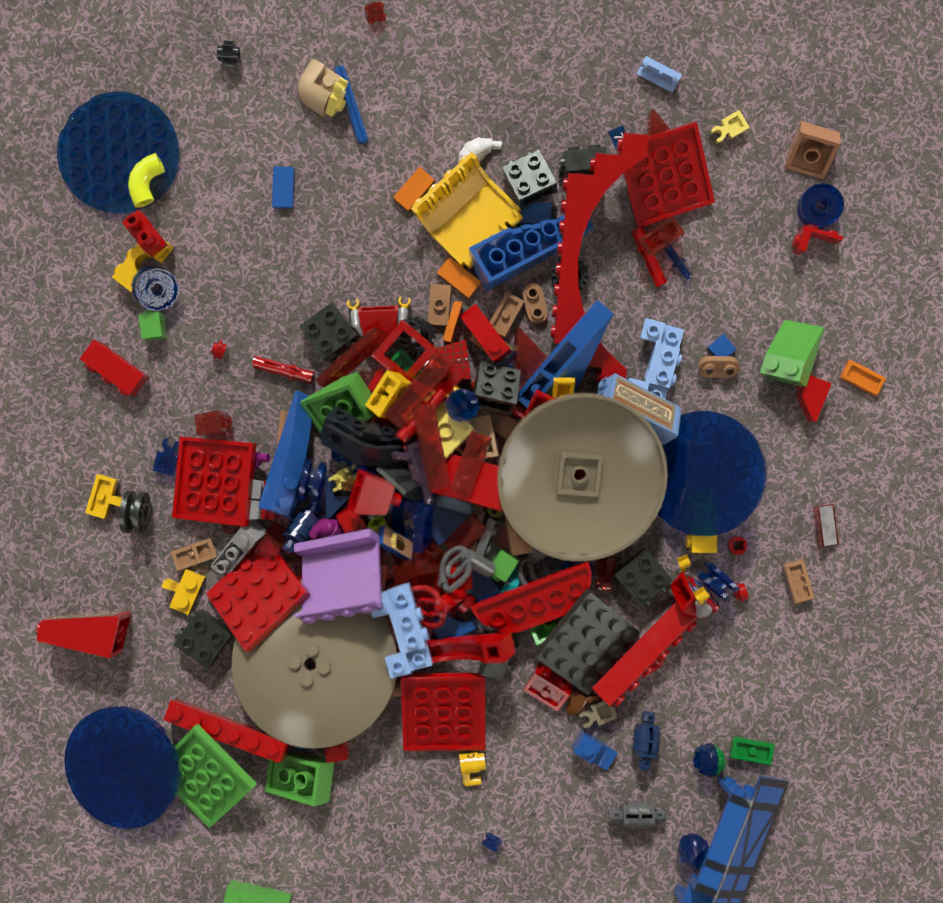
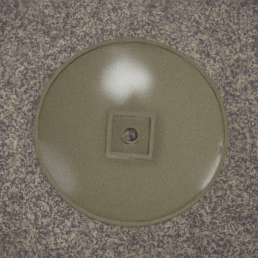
[497,393,667,561]
[232,580,397,748]

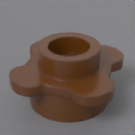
[340,478,356,491]

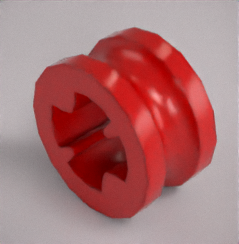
[727,536,748,555]

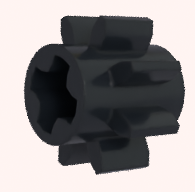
[217,40,241,68]

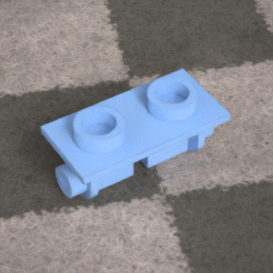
[637,56,682,93]

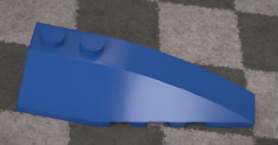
[468,216,594,291]
[258,390,312,520]

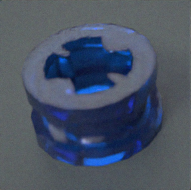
[481,832,502,852]

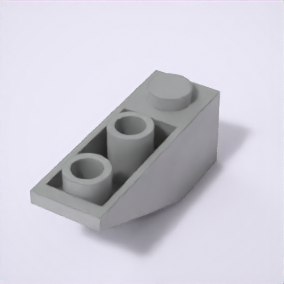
[210,519,268,578]

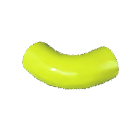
[128,153,165,208]

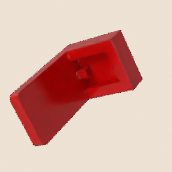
[792,224,844,255]

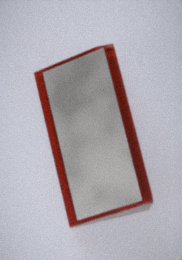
[813,504,839,547]

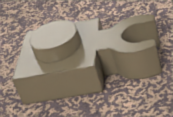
[579,700,618,728]

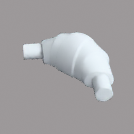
[458,137,502,163]

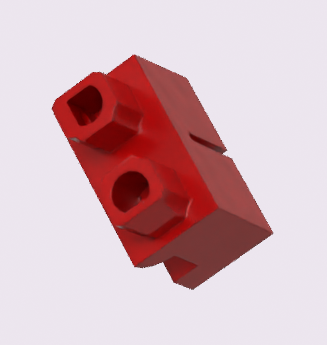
[122,210,168,257]

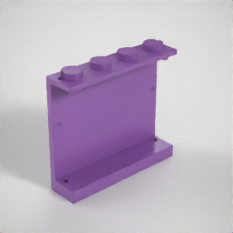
[294,529,382,624]

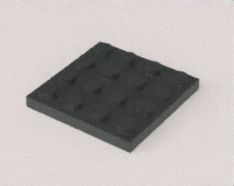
[533,589,640,696]

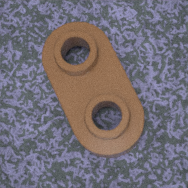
[522,283,548,324]
[698,356,740,378]

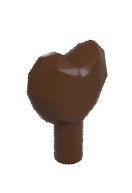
[566,689,599,716]

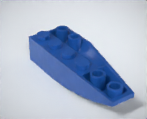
[517,300,614,407]

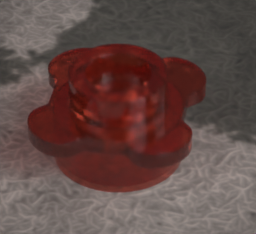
[364,2,387,24]

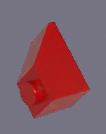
[795,375,832,423]

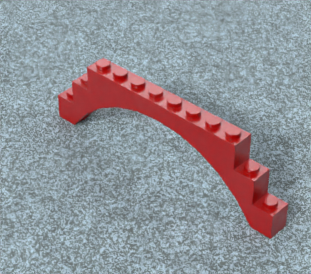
[550,133,649,383]

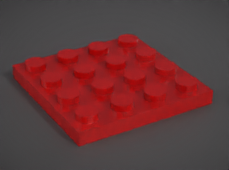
[616,121,715,228]
[172,436,257,526]
[206,537,311,652]
[401,673,485,751]

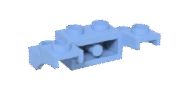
[628,318,684,399]
[371,582,433,679]

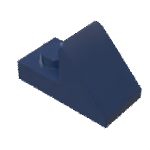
[325,476,350,517]

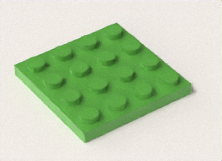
[152,724,257,828]

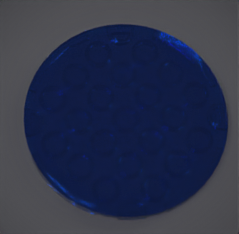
[57,92,180,214]
[658,411,767,536]
[64,706,181,829]

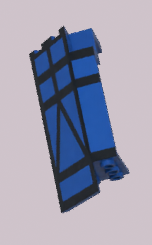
[674,775,790,903]

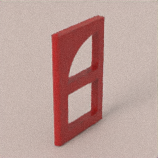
[371,319,466,397]

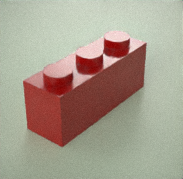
[79,339,149,397]

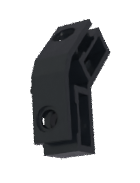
[321,407,419,467]

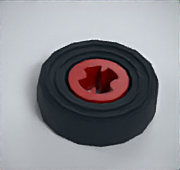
[436,495,474,515]

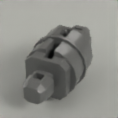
[608,800,667,830]

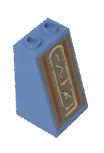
[598,373,681,446]

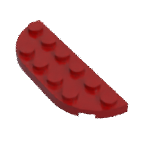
[471,561,591,633]

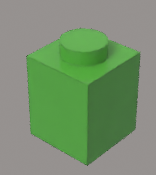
[138,309,167,341]
[490,548,519,582]

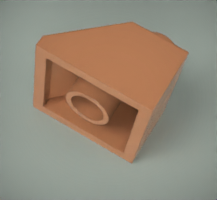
[784,121,840,179]

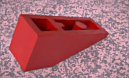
[460,303,512,364]

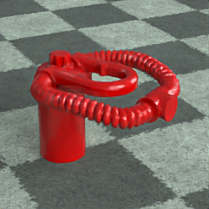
[411,585,466,629]

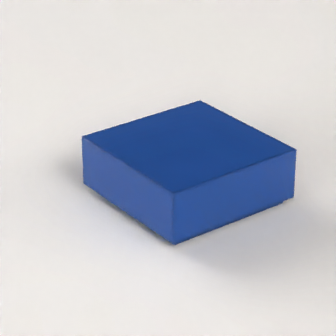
[707,334,736,356]

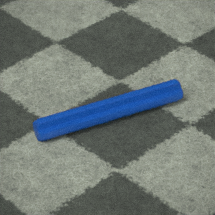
[334,65,369,144]

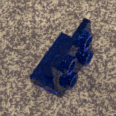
[392,498,434,553]

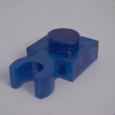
[152,438,179,476]

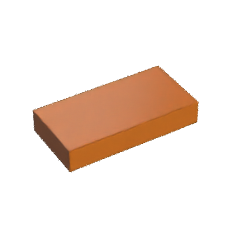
[393,167,435,212]
[437,257,481,299]
[443,301,463,344]
[839,360,886,397]

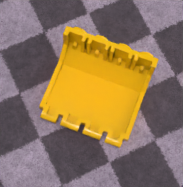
[411,152,523,269]

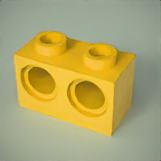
[365,371,414,419]

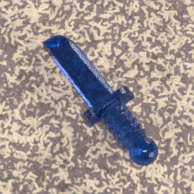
[660,241,692,279]

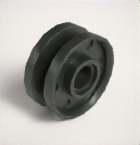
[119,491,151,535]

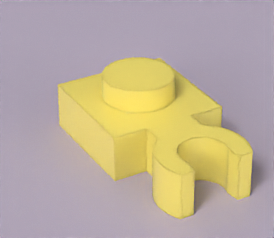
[325,78,348,117]
[710,110,750,144]
[328,465,358,492]

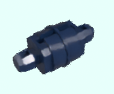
[283,503,321,554]
[632,711,661,771]

